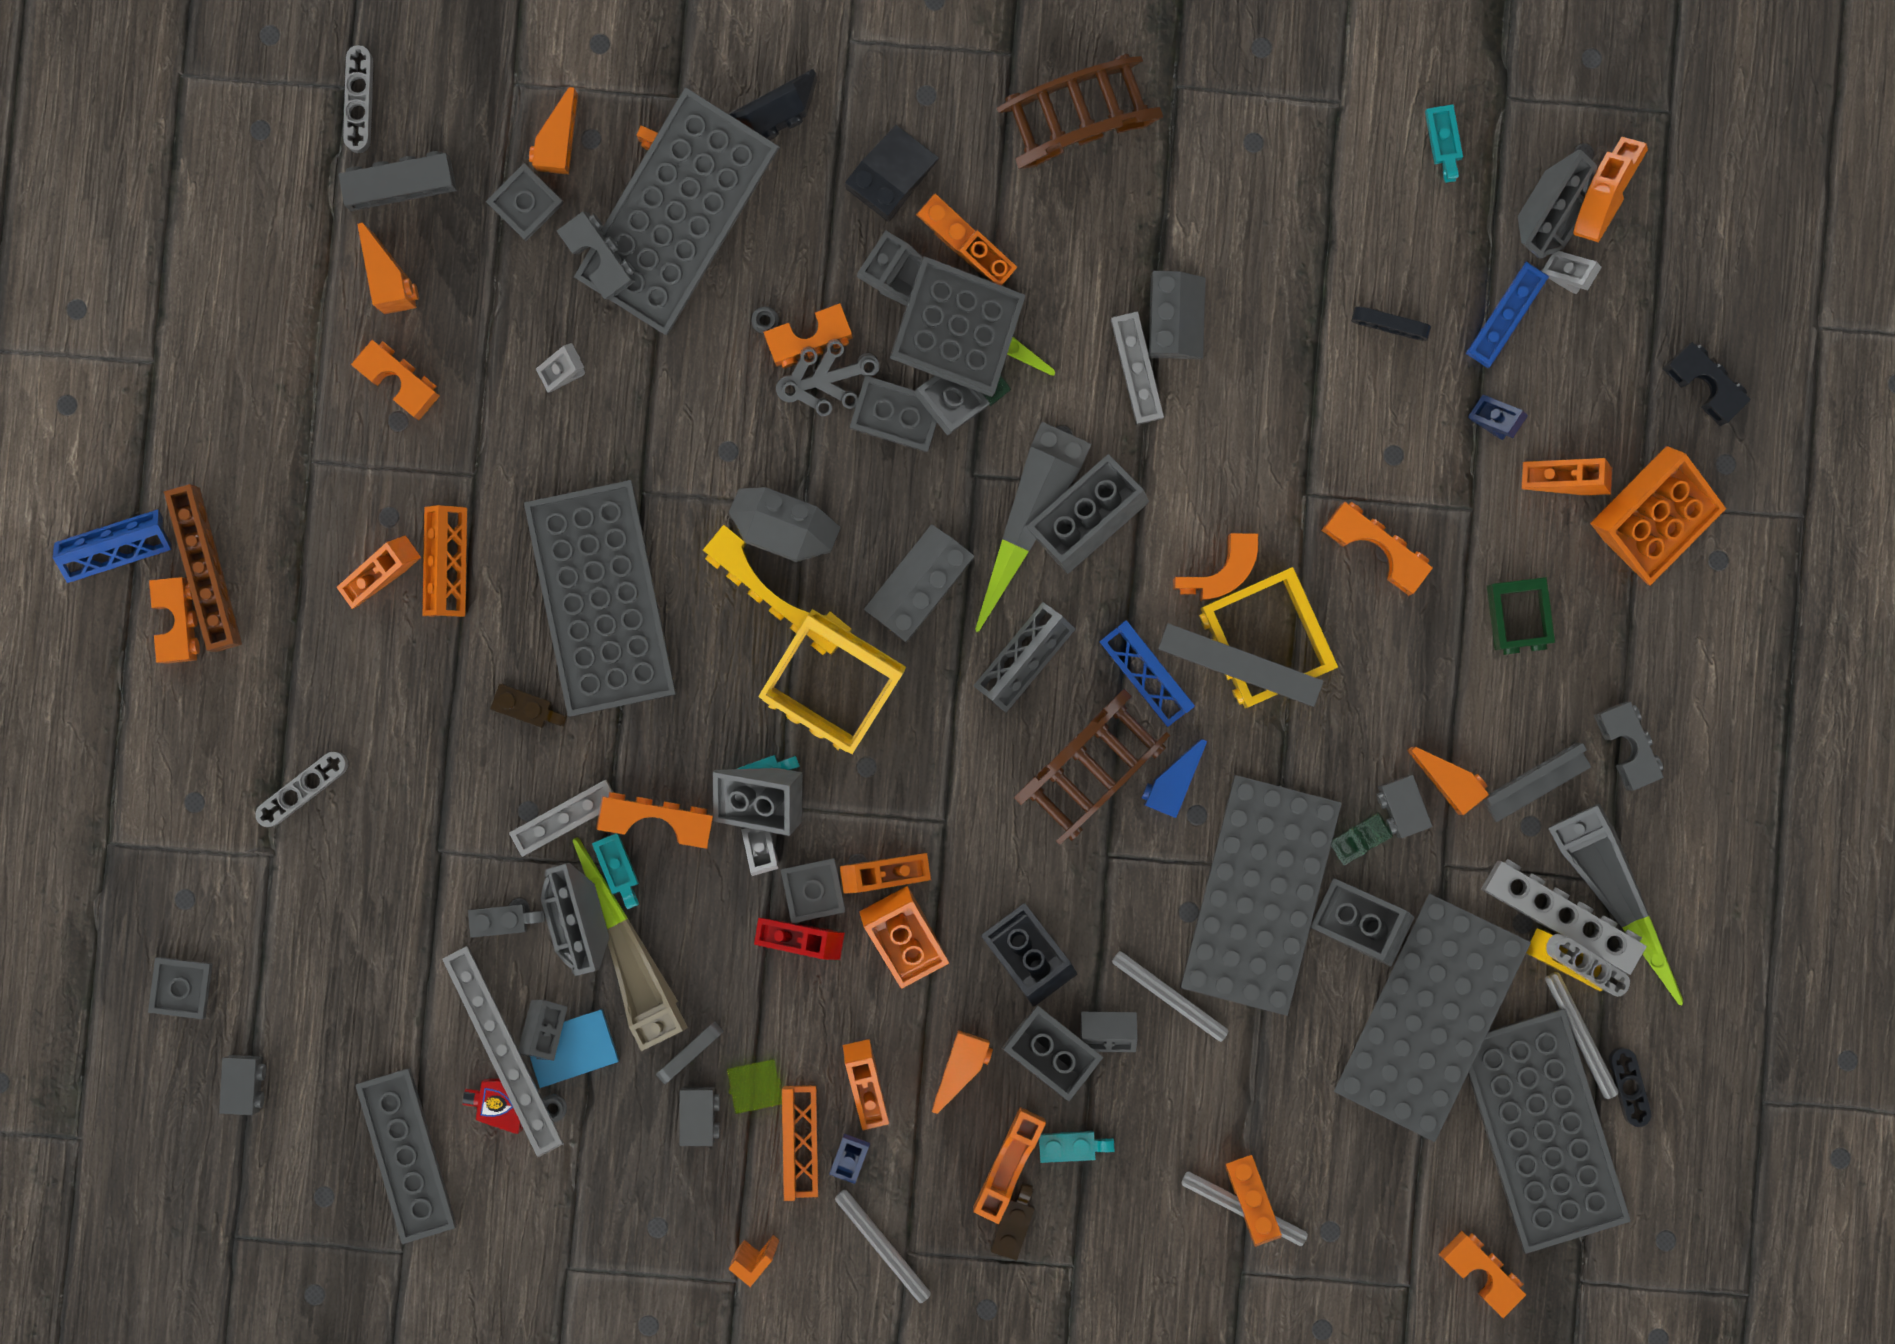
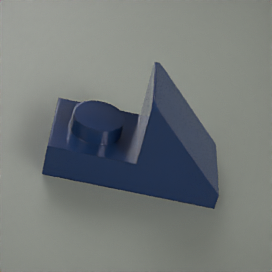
[1468,395,1528,440]
[829,1133,870,1184]

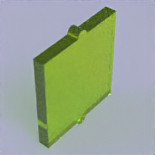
[727,1059,782,1114]

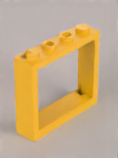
[1199,567,1338,708]
[758,609,906,754]

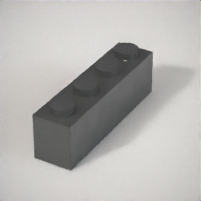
[338,151,457,211]

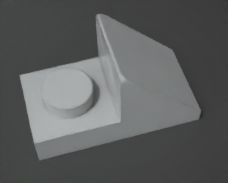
[1542,251,1602,294]
[536,343,585,393]
[741,828,779,876]

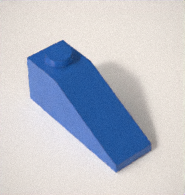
[1141,739,1207,818]

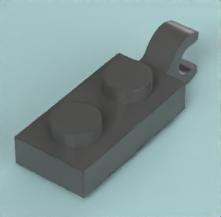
[468,904,545,938]

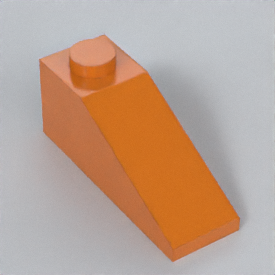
[529,87,578,175]
[1522,458,1612,495]
[337,535,421,609]
[1407,747,1489,815]
[840,853,931,893]
[932,1030,993,1114]
[843,1039,889,1130]

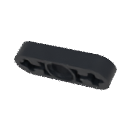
[1351,307,1431,341]
[1609,1047,1651,1127]

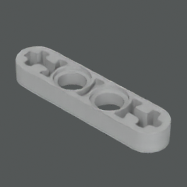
[343,45,373,153]
[255,752,348,827]
[1546,934,1630,997]

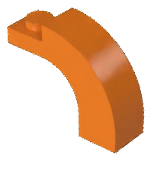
[1173,533,1258,601]

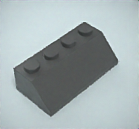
[1026,454,1149,574]
[864,524,974,643]

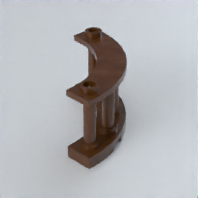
[997,54,1163,169]
[1014,689,1170,845]

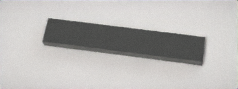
[1158,623,1324,707]

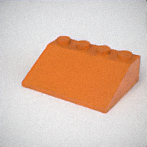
[1590,446,1726,585]

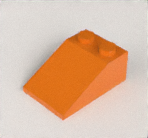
[357,223,419,314]
[859,886,949,989]

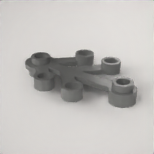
[776,339,879,416]

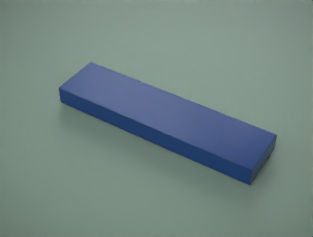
[1465,262,1549,368]

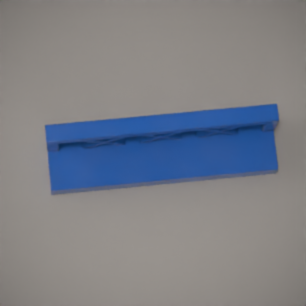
[53,509,172,583]
[1099,620,1195,727]

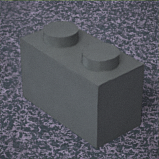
[1376,775,1433,838]
[219,1055,266,1115]
[680,1087,720,1146]

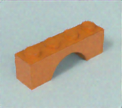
[1321,502,1433,596]
[596,792,713,849]
[973,1107,1046,1224]

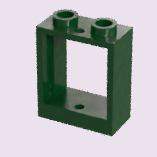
[1487,577,1555,655]

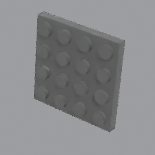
[890,256,1026,397]

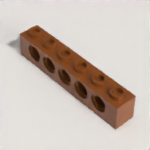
[164,484,242,652]

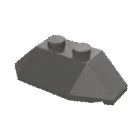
[1518,150,1598,258]
[729,487,841,562]
[541,863,609,976]

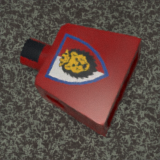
[463,1078,523,1134]

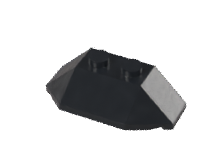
[729,69,817,140]

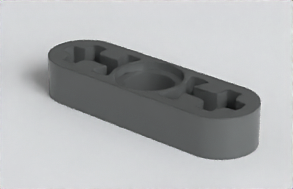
[656,1021,724,1085]

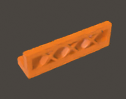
[422,505,467,617]
[782,1086,818,1201]
[728,1235,779,1287]

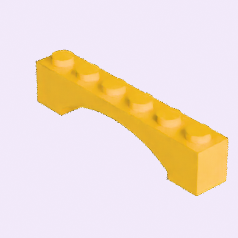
[703,525,852,655]

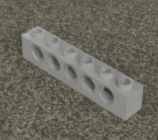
[1481,859,1647,975]

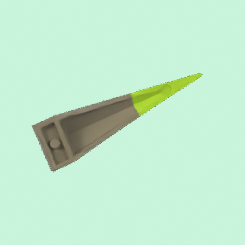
[573,837,688,1051]

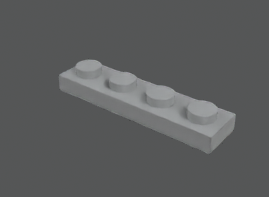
[1111,312,1164,425]
[509,780,613,857]

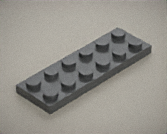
[355,1068,457,1244]

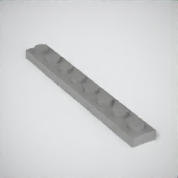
[442,946,564,1157]

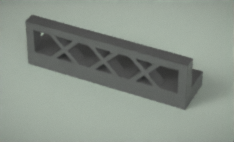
[973,602,1075,713]
[1482,743,1591,822]

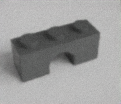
[557,212,637,300]
[1594,702,1664,791]

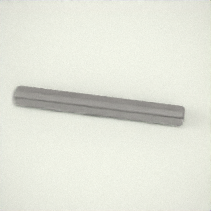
[1112,951,1229,1042]
[1545,972,1619,1099]
[1181,1172,1308,1246]
[835,1190,931,1303]

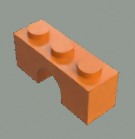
[763,303,853,368]
[351,340,440,420]
[149,577,200,664]
[1225,1155,1282,1247]
[1439,1231,1526,1318]

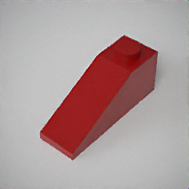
[754,918,845,960]

